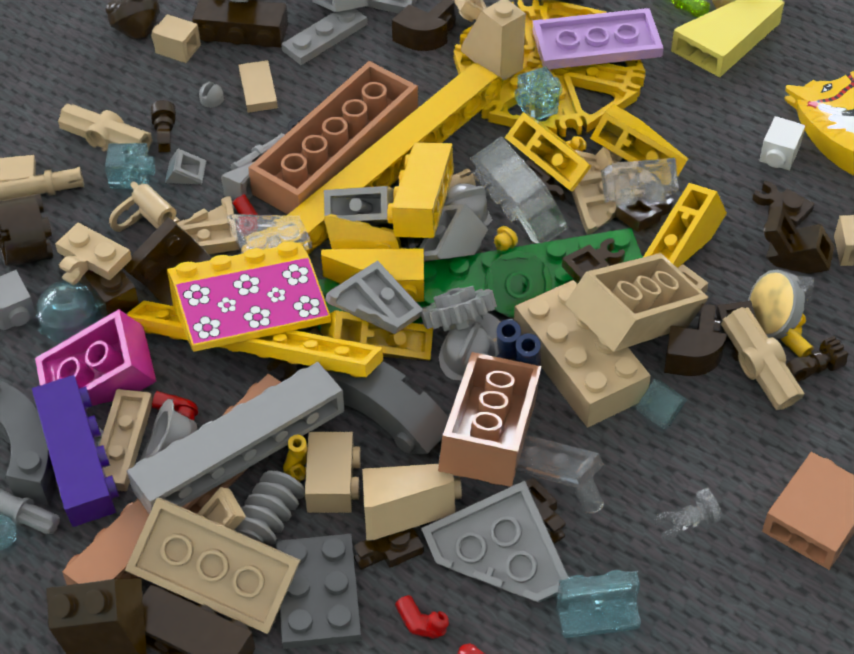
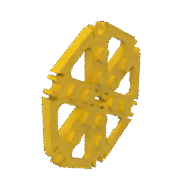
[454,0,646,137]

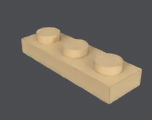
[99,389,153,491]

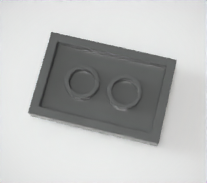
[276,533,361,649]

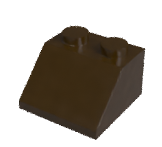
[46,579,147,654]

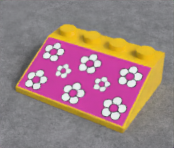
[167,242,331,352]

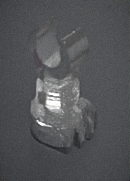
[655,488,722,540]

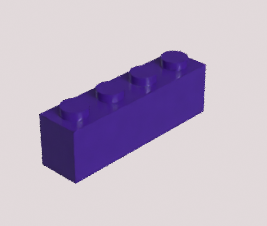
[32,375,119,527]

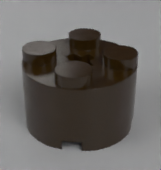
[0,193,53,266]

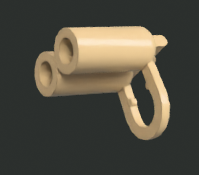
[109,182,181,232]

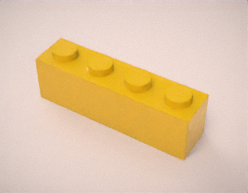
[387,142,454,238]

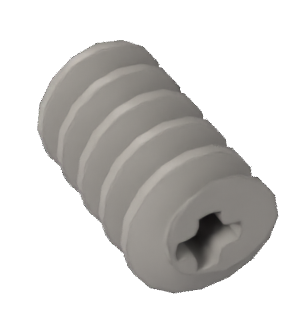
[234,471,305,545]

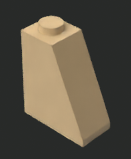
[461,0,526,81]
[362,464,462,540]

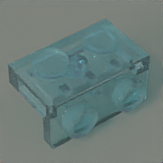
[556,570,641,638]

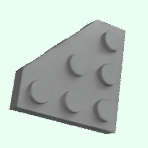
[421,481,573,603]

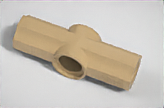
[58,104,152,158]
[721,307,805,411]

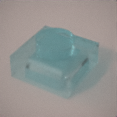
[635,379,687,429]

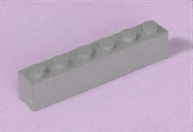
[127,362,344,514]

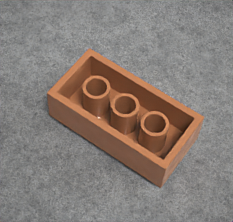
[438,352,542,487]

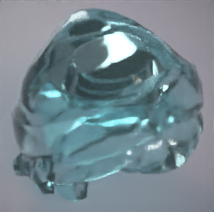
[35,281,99,344]

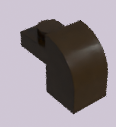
[392,0,456,51]
[764,206,835,274]
[664,303,727,376]

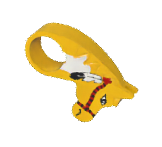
[785,71,854,176]

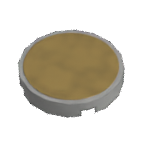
[748,270,805,339]

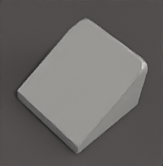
[165,149,206,184]
[221,162,254,200]

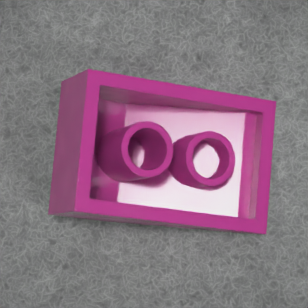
[35,309,157,406]

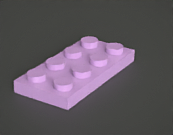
[532,8,663,70]

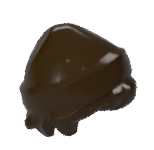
[105,0,160,40]

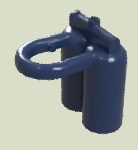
[496,319,541,366]

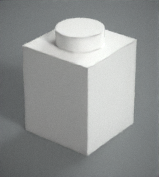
[759,116,805,171]

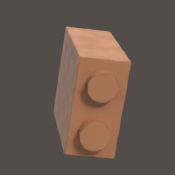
[762,452,854,570]

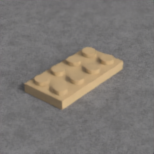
[125,498,301,634]

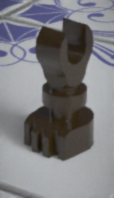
[151,100,176,152]
[786,336,848,382]

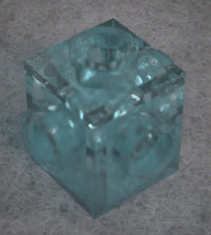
[515,66,562,120]
[105,143,155,189]

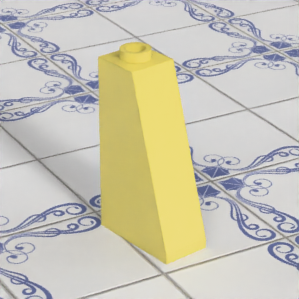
[671,0,784,77]

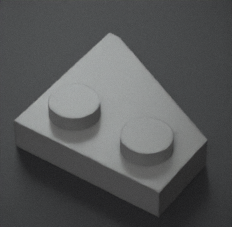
[325,260,423,334]

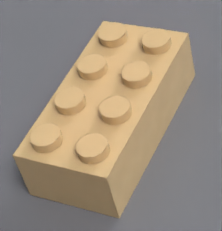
[565,253,709,352]
[514,280,651,428]

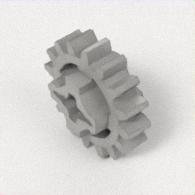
[421,286,497,332]

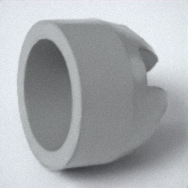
[199,82,224,107]

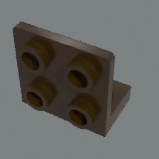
[123,217,212,306]

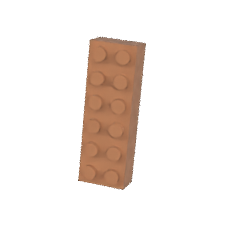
[248,61,418,215]

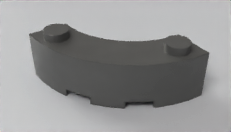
[327,361,449,455]
[0,380,56,506]

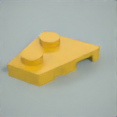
[324,214,402,249]

